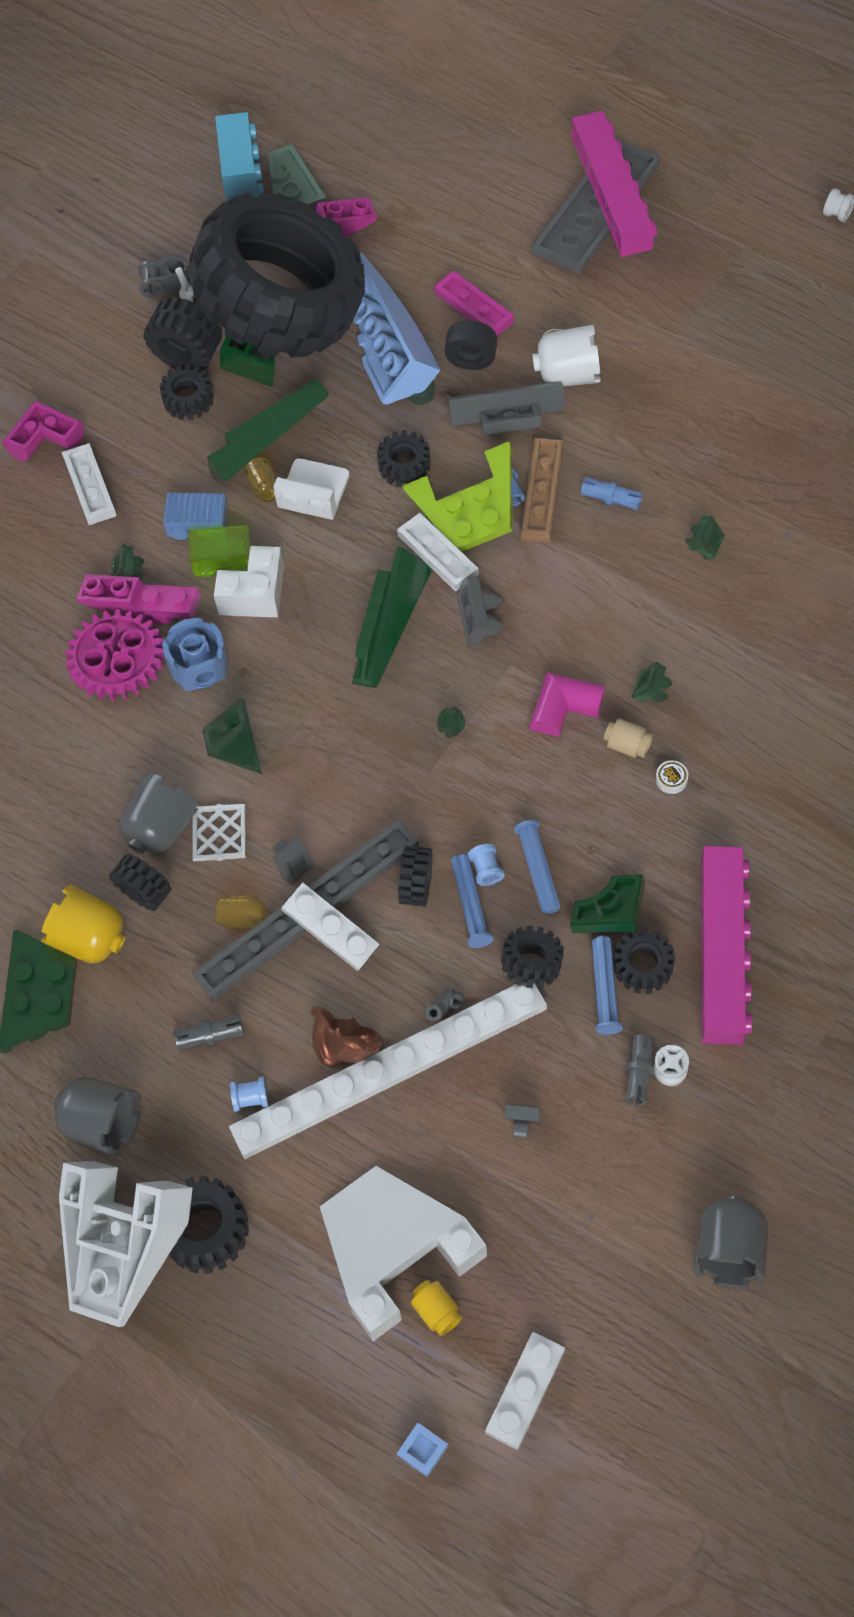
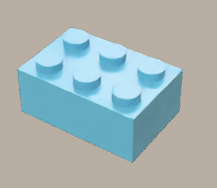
[215,112,264,202]

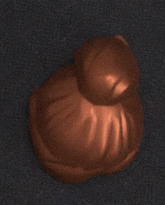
[311,1006,383,1067]

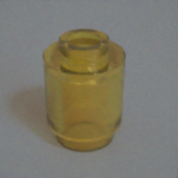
[244,458,278,502]
[215,895,265,928]

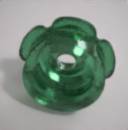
[437,707,465,738]

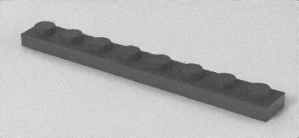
[192,819,419,1002]

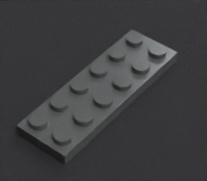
[532,138,661,275]

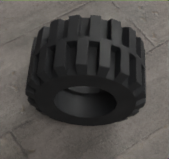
[143,297,222,371]
[169,1176,249,1274]

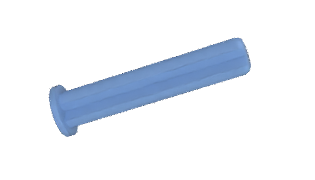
[514,820,560,915]
[451,854,494,948]
[592,936,623,1035]

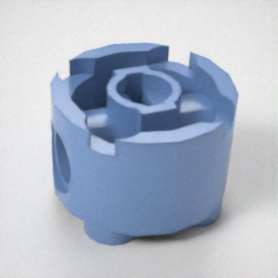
[162,618,229,691]

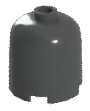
[119,773,198,854]
[54,1077,141,1157]
[692,1196,768,1288]

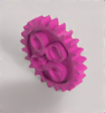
[65,609,165,702]

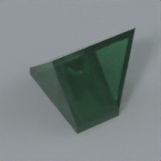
[202,698,262,774]

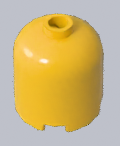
[41,884,126,964]

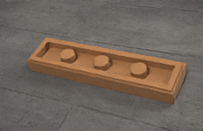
[521,438,564,543]

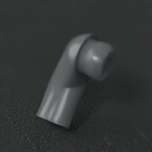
[425,989,465,1021]

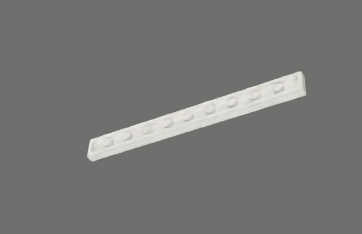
[229,982,547,1160]

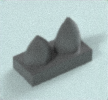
[457,577,504,645]

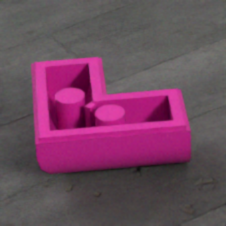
[2,400,84,461]
[529,672,606,737]

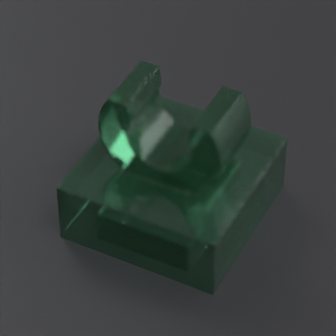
[685,516,725,559]
[111,544,144,580]
[632,662,672,703]

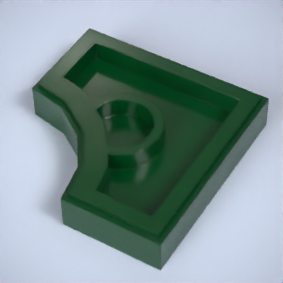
[570,874,645,933]

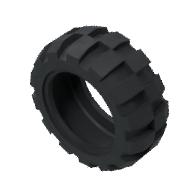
[189,192,365,358]

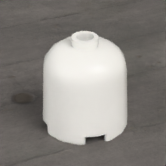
[533,325,600,386]

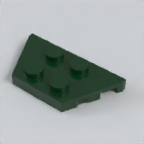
[0,930,77,1054]

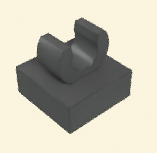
[272,838,314,884]
[504,1103,541,1138]

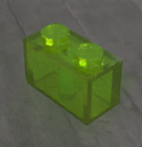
[189,525,252,577]

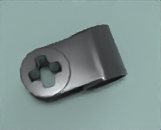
[138,255,191,298]

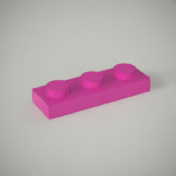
[434,271,514,336]

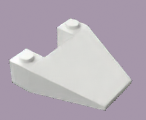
[59,1161,192,1327]
[320,1166,487,1342]

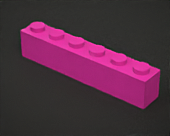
[571,110,657,257]
[701,846,752,1045]

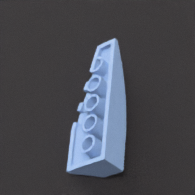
[353,253,440,405]

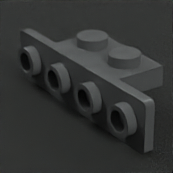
[448,381,565,436]

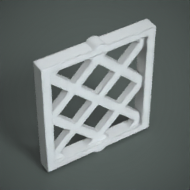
[193,804,246,861]

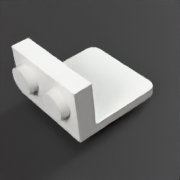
[273,459,350,520]

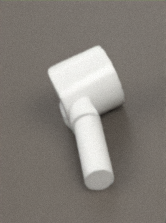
[175,267,194,303]

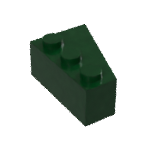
[220,336,275,388]

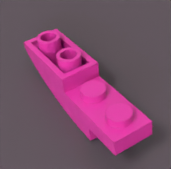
[314,197,377,237]
[76,574,201,625]

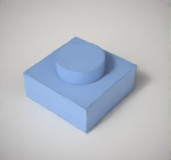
[397,1423,448,1478]

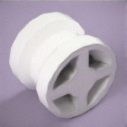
[823,188,854,222]
[654,1045,689,1086]

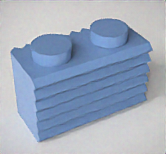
[163,492,229,541]

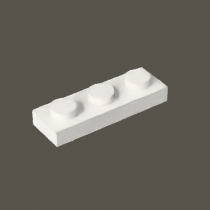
[62,443,116,525]
[397,513,479,591]
[281,882,379,971]
[485,1332,565,1451]

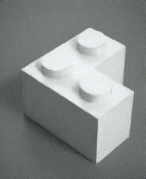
[214,546,284,617]

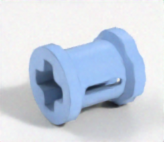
[468,844,505,886]
[230,1077,269,1112]

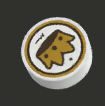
[656,761,688,794]

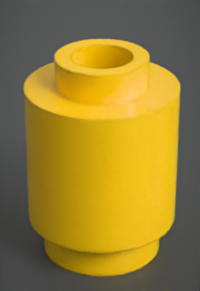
[411,1280,462,1336]

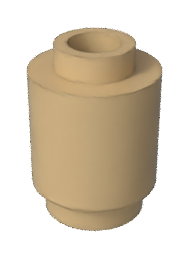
[604,718,653,758]

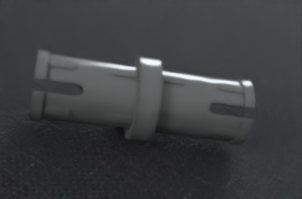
[173,1015,244,1052]
[625,1034,655,1106]

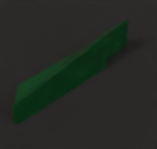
[207,379,329,480]
[352,547,431,688]

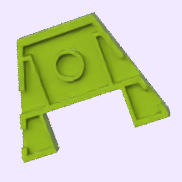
[403,442,513,552]

